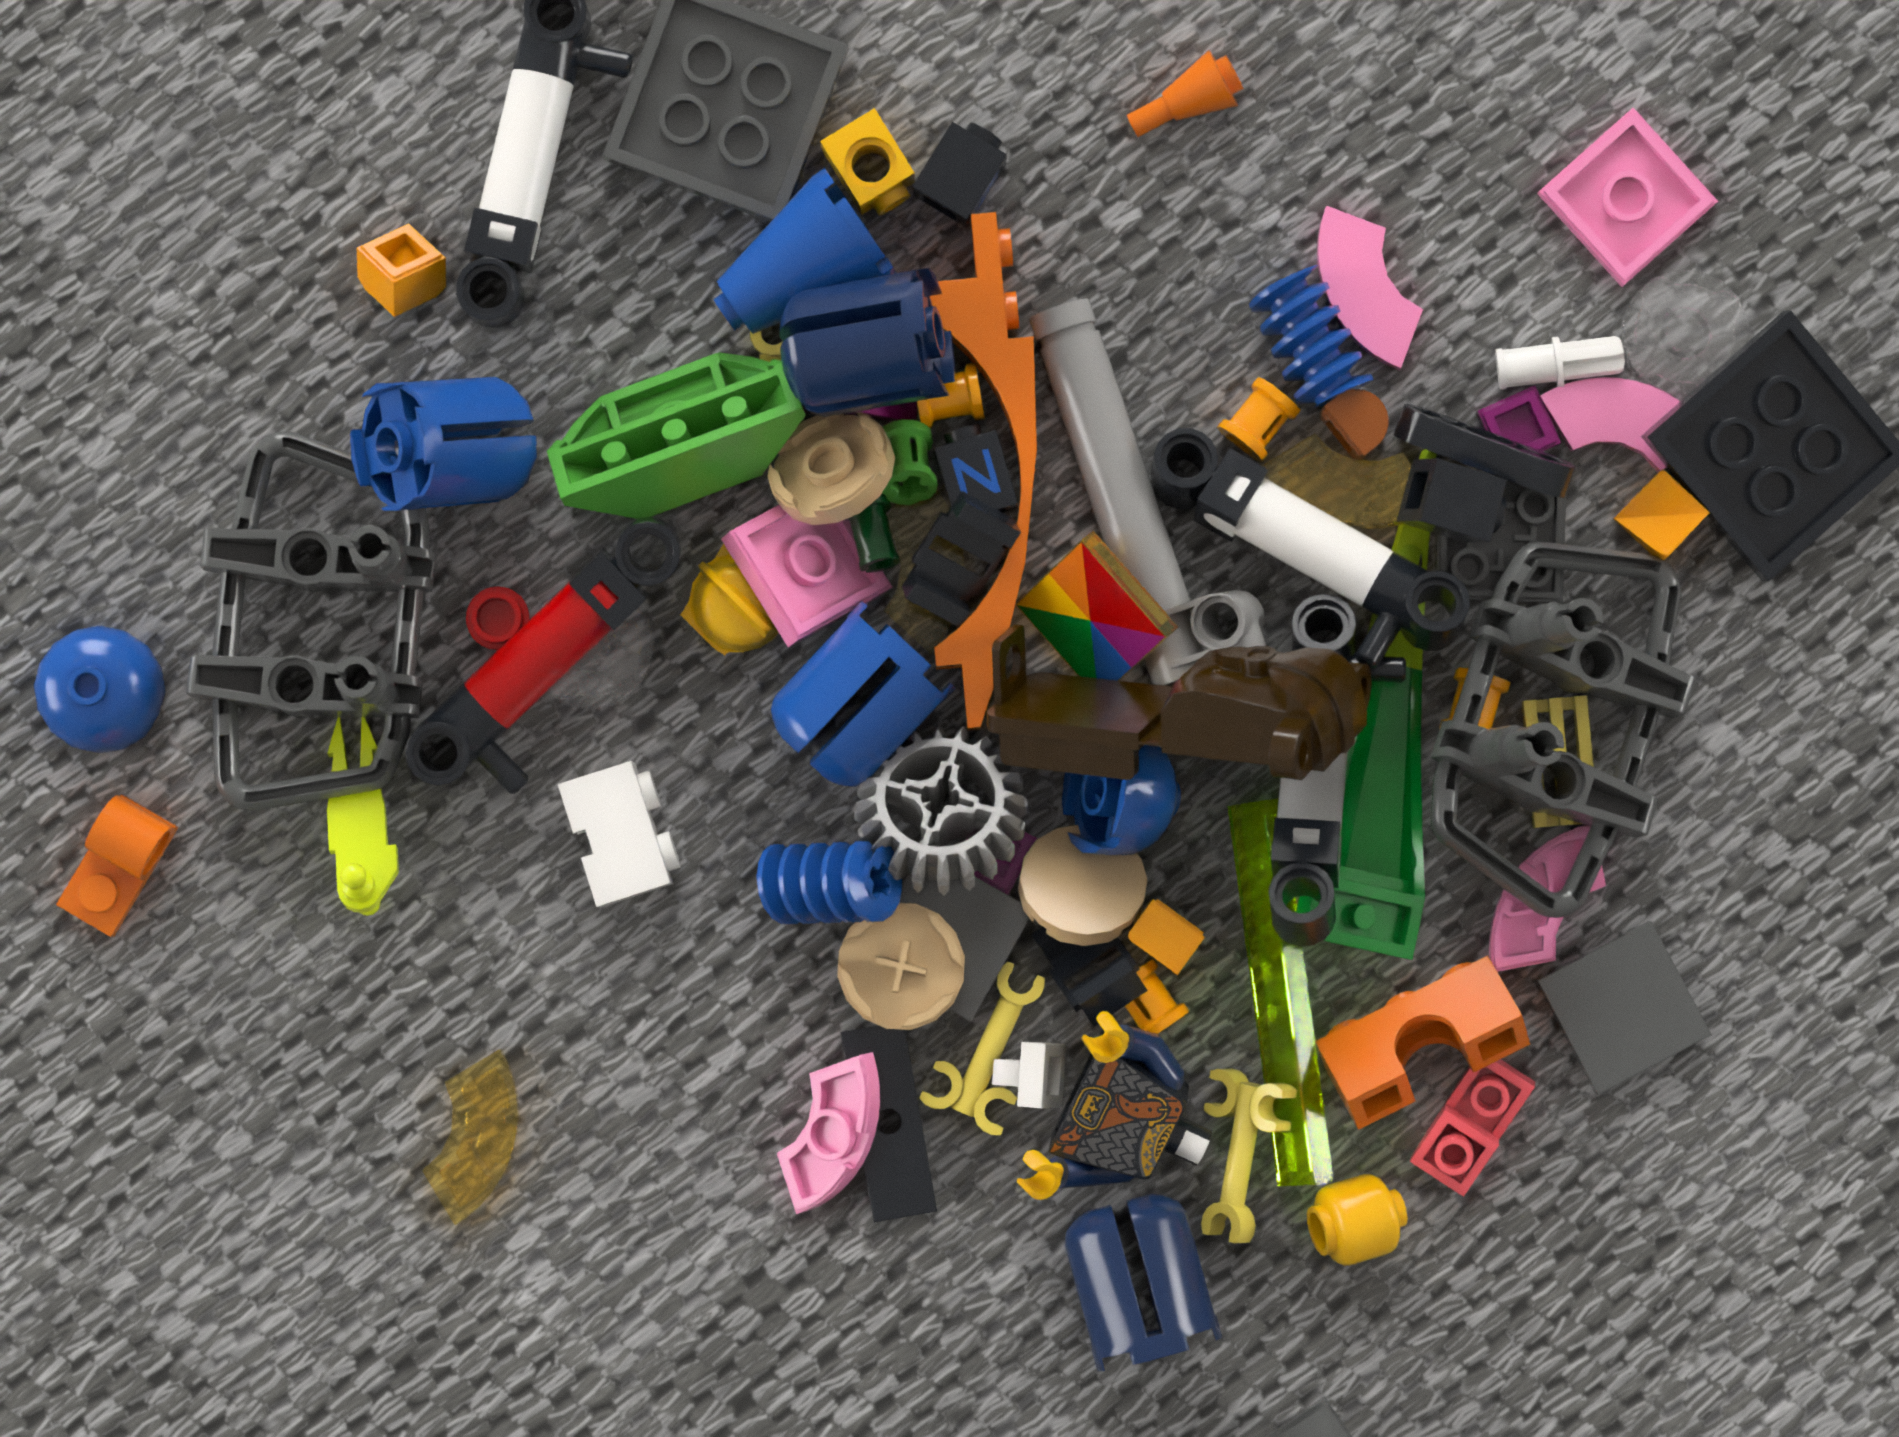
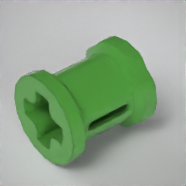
[882,419,938,505]

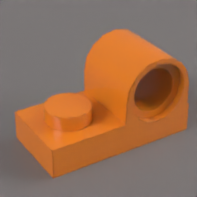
[56,795,179,937]

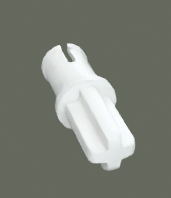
[1495,336,1625,390]

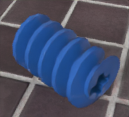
[1249,265,1374,408]
[757,841,902,924]

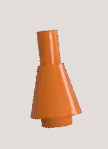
[1127,50,1244,137]

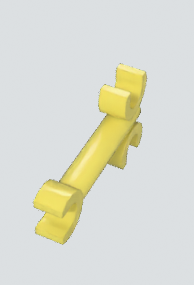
[919,961,1045,1135]
[1201,1068,1297,1244]

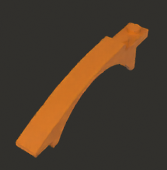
[930,212,1037,731]

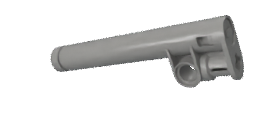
[1029,298,1267,687]

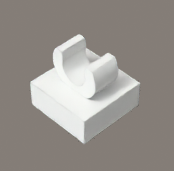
[992,1042,1067,1108]

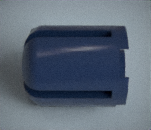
[779,267,955,417]
[1065,1194,1222,1371]

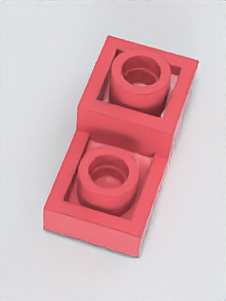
[1410,1059,1535,1197]

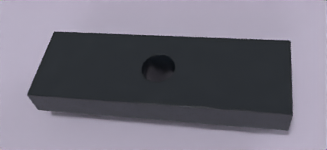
[840,1025,937,1223]

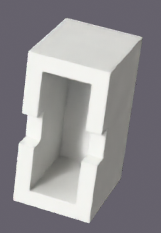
[558,761,681,907]

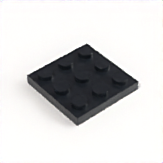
[1641,310,1899,582]

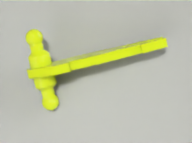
[327,717,399,916]

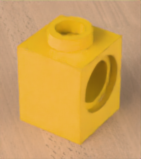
[820,108,915,216]

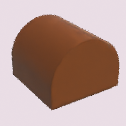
[1319,389,1389,462]

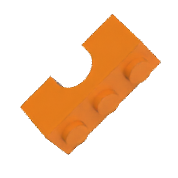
[1315,955,1530,1130]

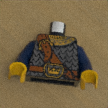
[1017,1011,1212,1200]

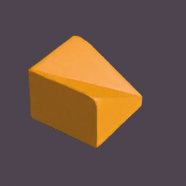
[356,223,446,317]
[1613,469,1710,560]
[1128,899,1205,975]

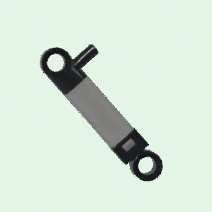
[1269,594,1406,947]

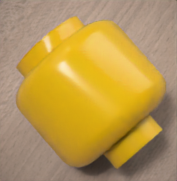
[1307,1174,1408,1266]

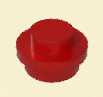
[466,586,530,650]

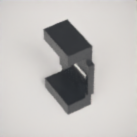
[902,491,1021,627]
[1031,926,1147,1026]

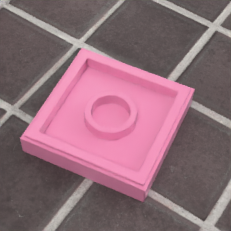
[1537,108,1718,287]
[721,505,892,648]

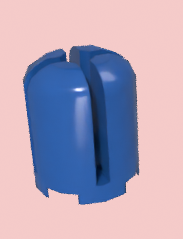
[350,377,537,511]
[771,601,955,787]

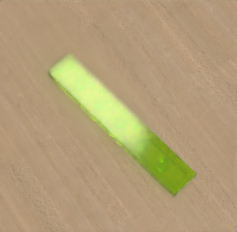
[1227,798,1333,1186]

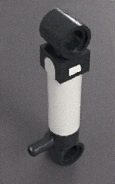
[456,0,633,328]
[1150,428,1470,669]

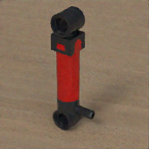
[406,517,681,794]

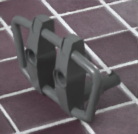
[186,431,436,811]
[1431,541,1696,918]

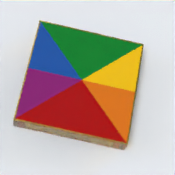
[1016,530,1179,681]

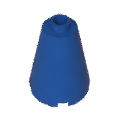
[713,168,896,334]

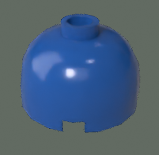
[34,626,165,753]
[1062,745,1181,856]

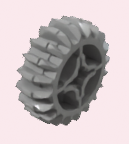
[854,723,1028,896]

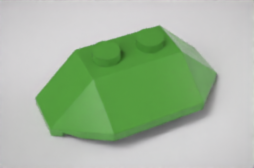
[547,352,806,519]

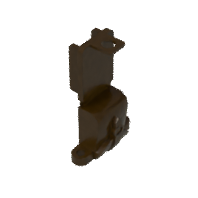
[987,624,1372,780]

